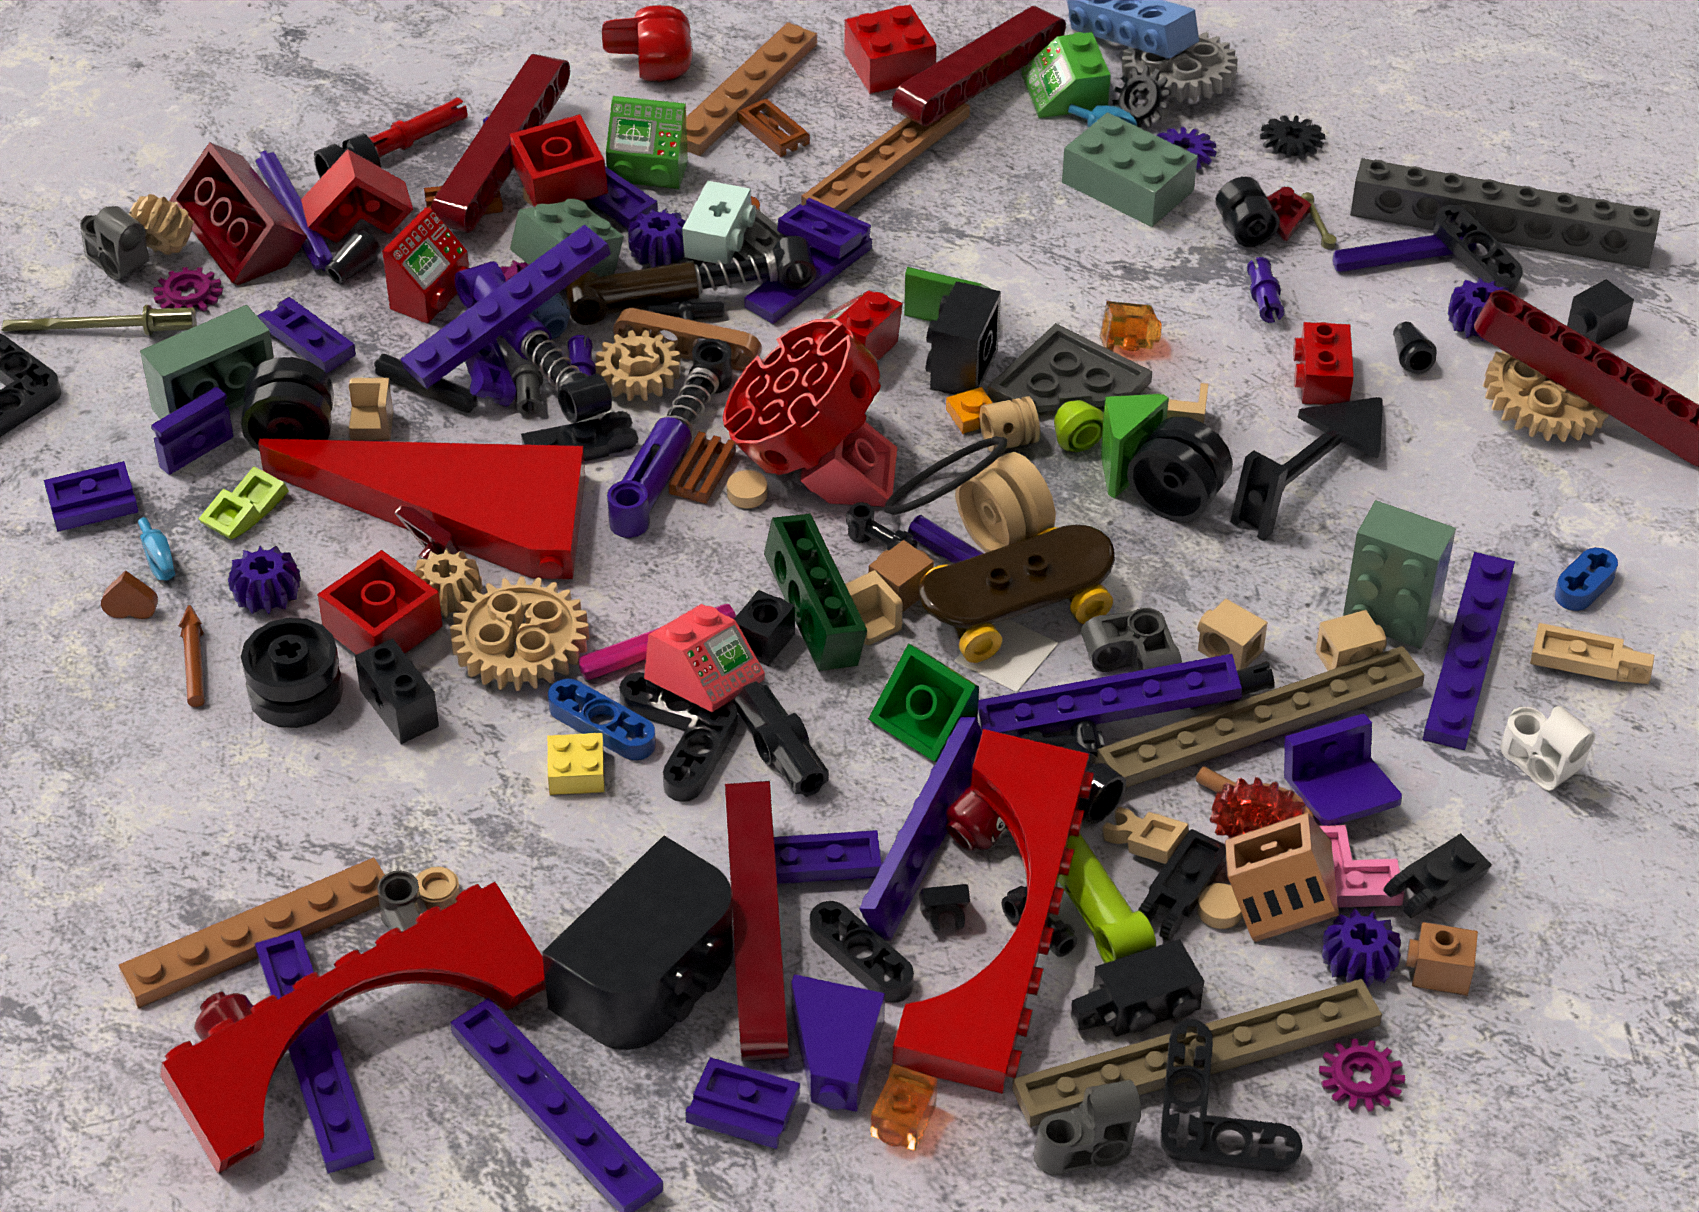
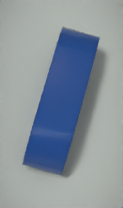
[1555,547,1618,611]

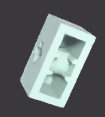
[682,181,756,264]

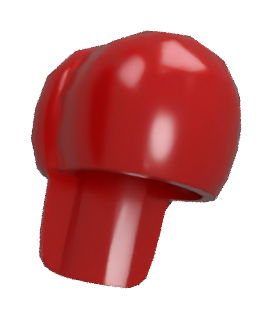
[602,5,693,81]

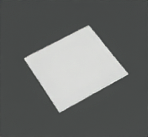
[954,619,1059,692]

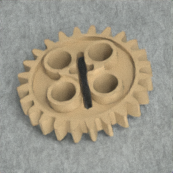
[1483,350,1608,442]
[450,576,589,691]

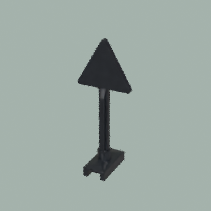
[1230,397,1383,540]

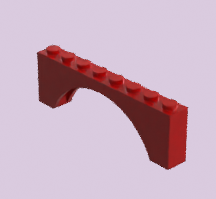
[892,729,1094,1094]
[160,881,546,1174]

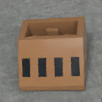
[1225,813,1339,942]

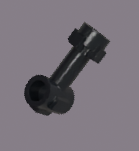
[846,502,918,550]
[1020,720,1105,757]
[1001,885,1078,957]

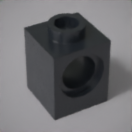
[734,590,795,666]

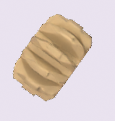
[129,194,194,255]
[412,548,483,619]

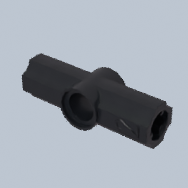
[734,681,829,798]

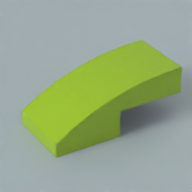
[198,466,289,540]

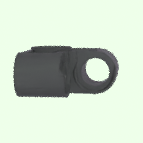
[80,206,150,280]
[1081,608,1182,672]
[1033,1080,1141,1175]

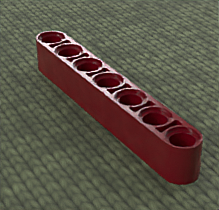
[892,5,1066,126]
[431,54,570,233]
[1474,290,1699,467]
[725,781,789,1062]

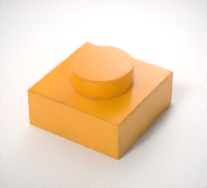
[946,387,993,434]

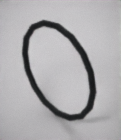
[884,436,1007,515]

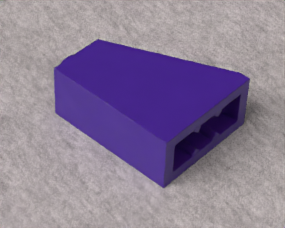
[791,974,885,1112]

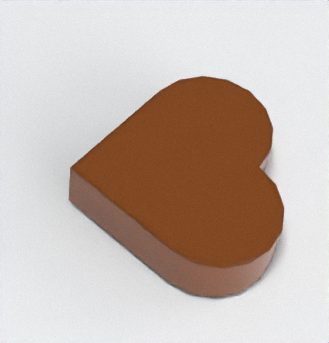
[101,570,158,619]

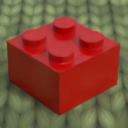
[844,4,937,94]
[510,114,608,207]
[317,550,443,655]

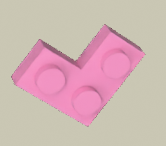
[1319,825,1404,908]

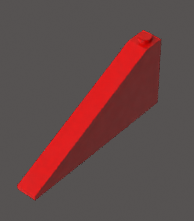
[258,439,585,579]

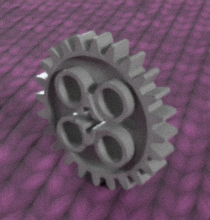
[1122,32,1238,103]

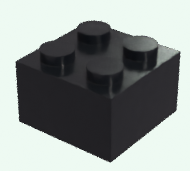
[925,281,1001,395]

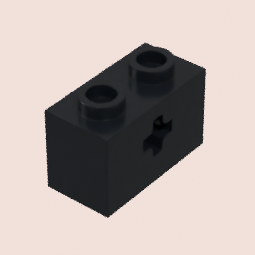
[355,638,439,744]

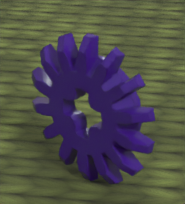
[1157,127,1217,170]

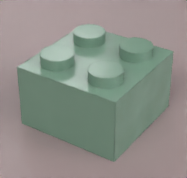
[510,199,624,276]

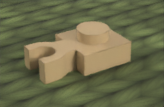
[1102,807,1189,864]

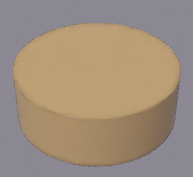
[727,470,768,508]
[416,867,460,910]
[1197,883,1242,929]

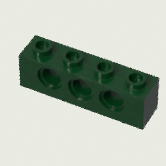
[764,513,867,671]

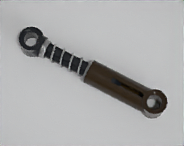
[565,236,816,325]

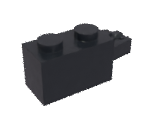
[1070,939,1204,1037]

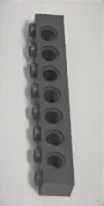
[1350,158,1661,269]

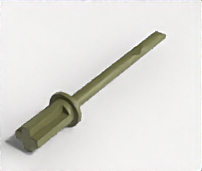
[1,305,197,336]

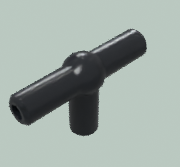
[647,300,725,340]

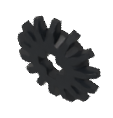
[1112,65,1171,128]
[1260,115,1326,158]

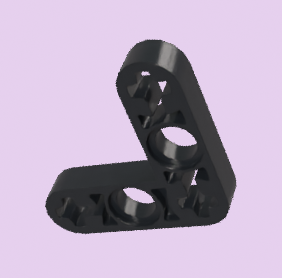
[0,333,61,437]
[619,672,738,802]
[1160,1019,1303,1172]

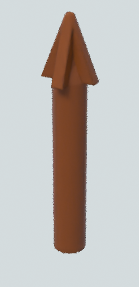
[178,605,205,707]

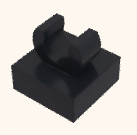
[919,884,970,932]

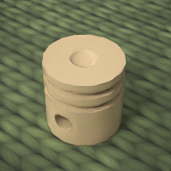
[979,396,1040,452]

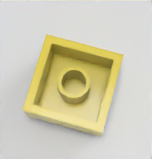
[547,733,605,795]

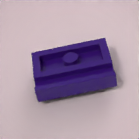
[777,198,871,259]
[151,387,234,475]
[43,461,138,532]
[685,1057,800,1149]

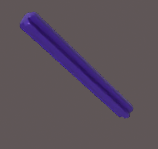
[255,150,333,272]

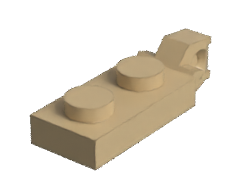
[1530,623,1655,684]

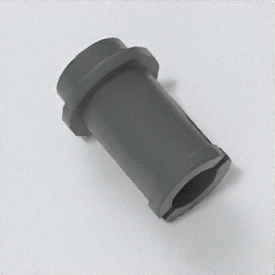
[512,364,543,416]

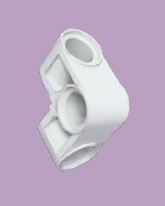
[1500,706,1596,791]

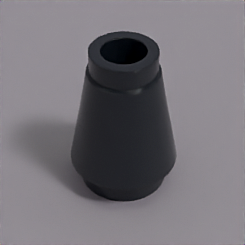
[325,230,381,284]
[1393,322,1437,374]

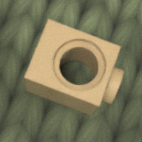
[1197,598,1268,670]
[1315,610,1387,671]

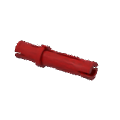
[369,97,468,158]

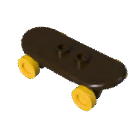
[919,524,1115,663]

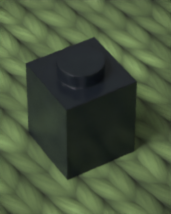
[1567,279,1634,344]

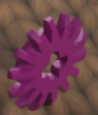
[153,267,223,311]
[1319,1038,1405,1112]

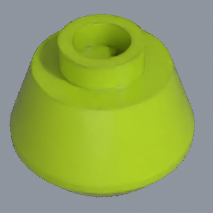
[1054,400,1104,452]

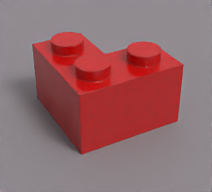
[301,149,413,243]

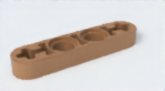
[613,308,762,371]

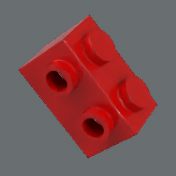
[1293,322,1354,405]

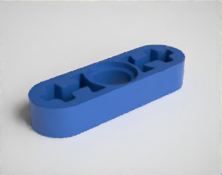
[548,679,656,760]

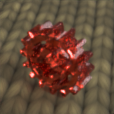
[1210,777,1306,839]

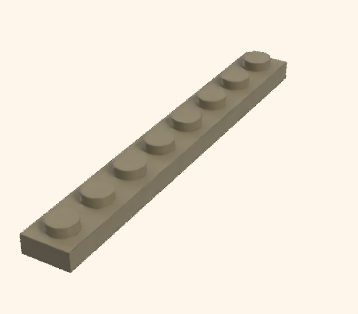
[1097,646,1425,788]
[1012,979,1382,1128]

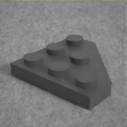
[987,323,1153,412]

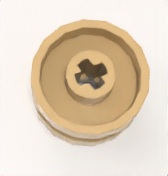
[955,452,1056,553]

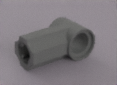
[377,870,427,932]

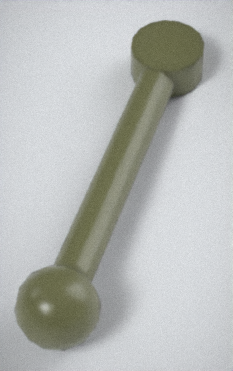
[1301,192,1337,249]

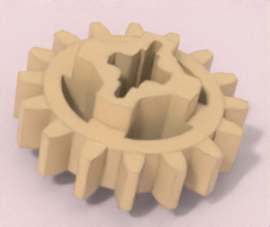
[595,330,681,401]

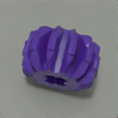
[628,208,686,267]
[1447,278,1508,341]
[228,545,301,614]
[1322,908,1401,989]

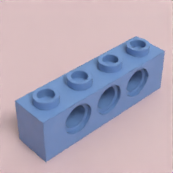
[1067,0,1199,59]

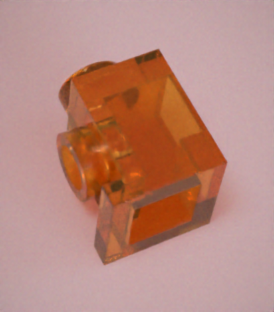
[1100,301,1162,351]
[871,1064,938,1151]

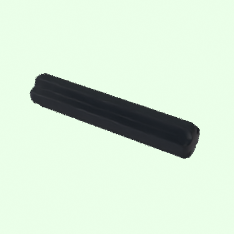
[374,354,478,413]

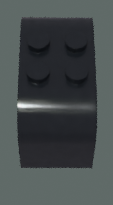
[542,835,733,1050]

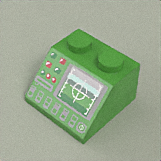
[1021,32,1111,118]
[606,96,688,189]

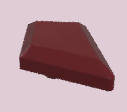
[1267,186,1312,241]
[394,505,460,560]

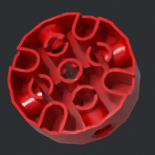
[722,318,881,475]

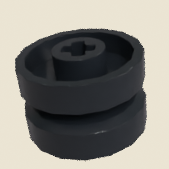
[241,357,334,452]
[1127,416,1233,522]
[241,618,343,728]

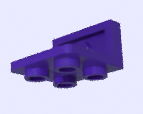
[1284,713,1402,826]

